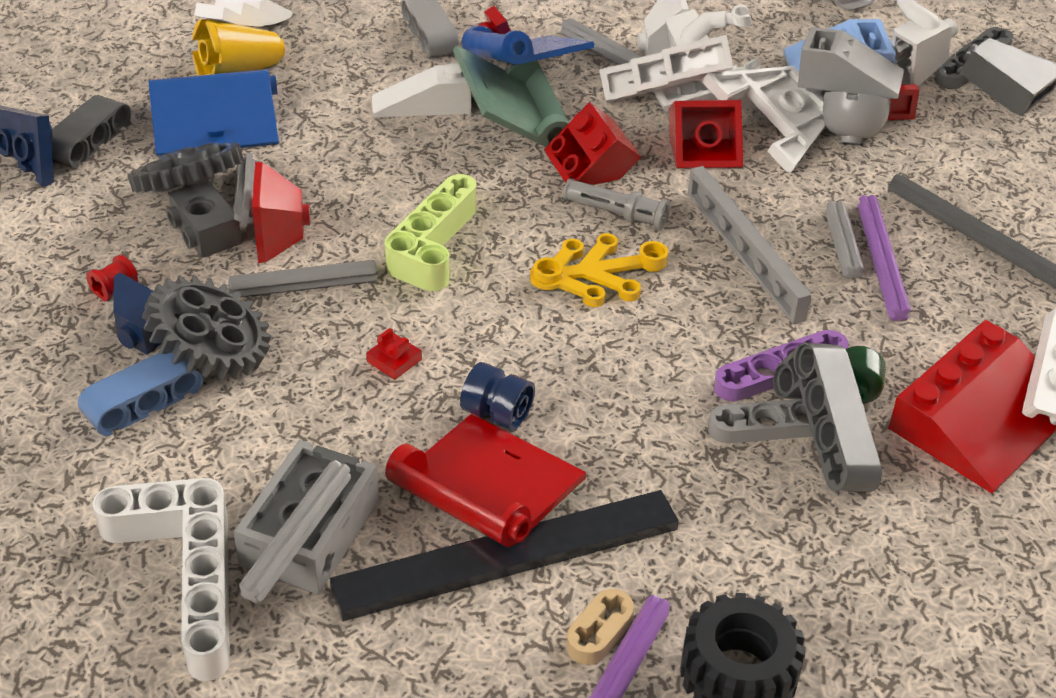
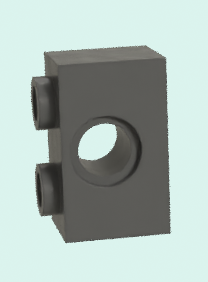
[166,180,242,258]

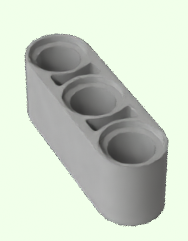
[401,0,459,58]

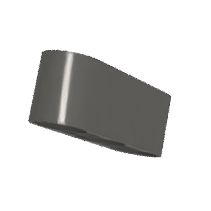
[51,95,131,168]

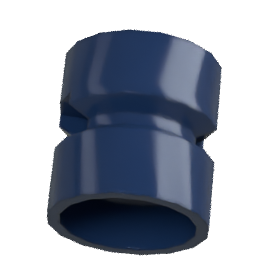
[460,362,535,431]

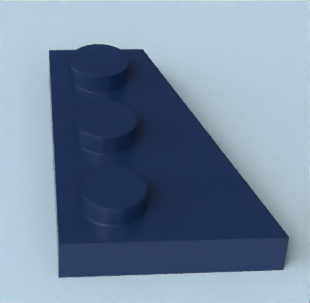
[0,106,54,187]

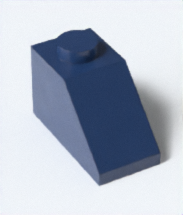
[113,272,162,355]

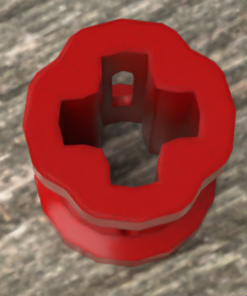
[86,254,138,301]

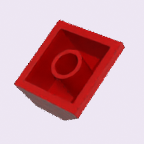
[669,100,743,168]

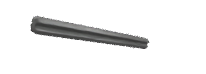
[888,174,1056,288]

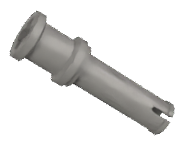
[563,178,670,231]

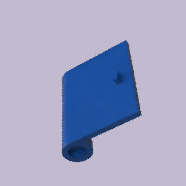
[462,26,594,64]
[148,69,279,157]

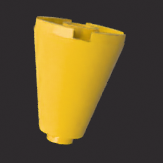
[192,19,285,75]

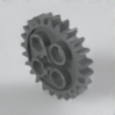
[127,142,244,193]
[142,275,272,380]

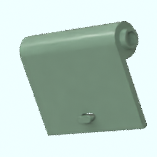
[453,45,569,147]

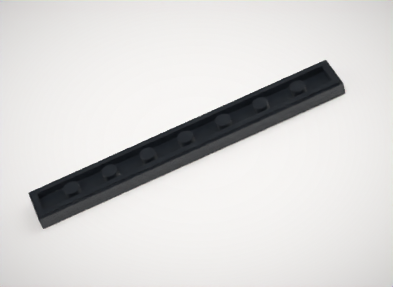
[330,490,679,622]

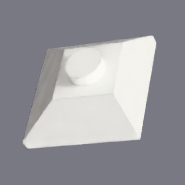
[637,0,689,56]

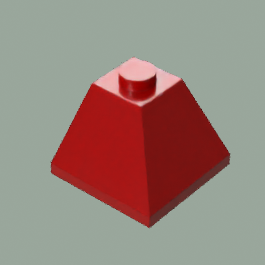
[252,162,311,263]

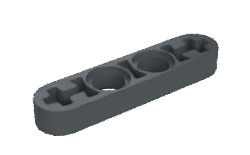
[935,27,1013,89]

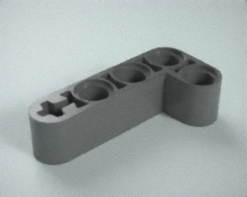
[773,342,882,492]

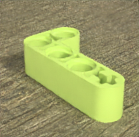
[385,174,476,291]

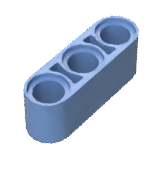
[78,353,203,436]

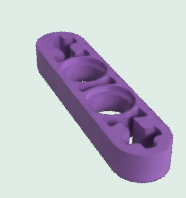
[714,330,848,401]

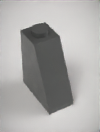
[960,38,1056,116]

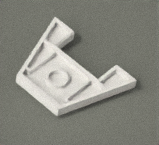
[702,66,825,173]

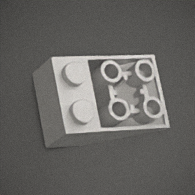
[798,27,904,100]

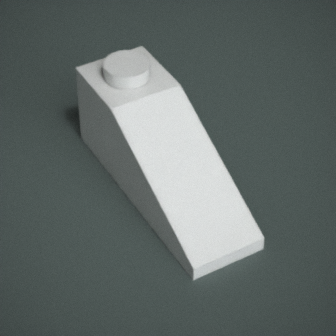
[372,63,471,117]

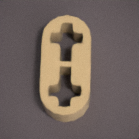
[566,589,634,665]

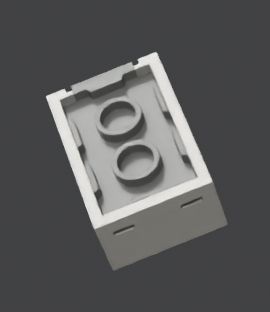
[234,439,379,595]

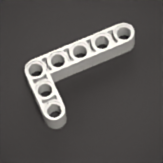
[92,478,230,681]

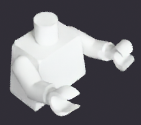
[890,0,958,87]
[665,4,760,83]

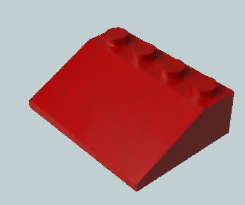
[888,319,1056,494]

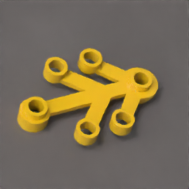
[529,233,669,307]

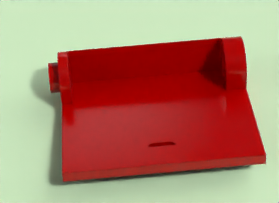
[385,414,586,547]

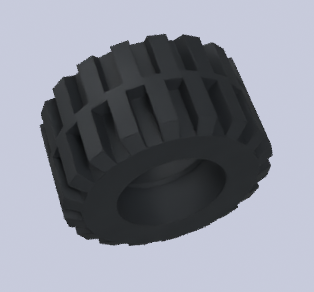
[680,593,806,698]

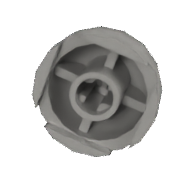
[823,92,890,145]

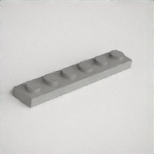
[687,166,811,325]

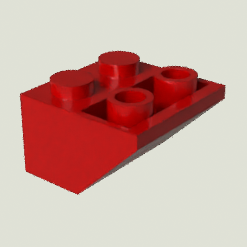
[544,101,642,185]

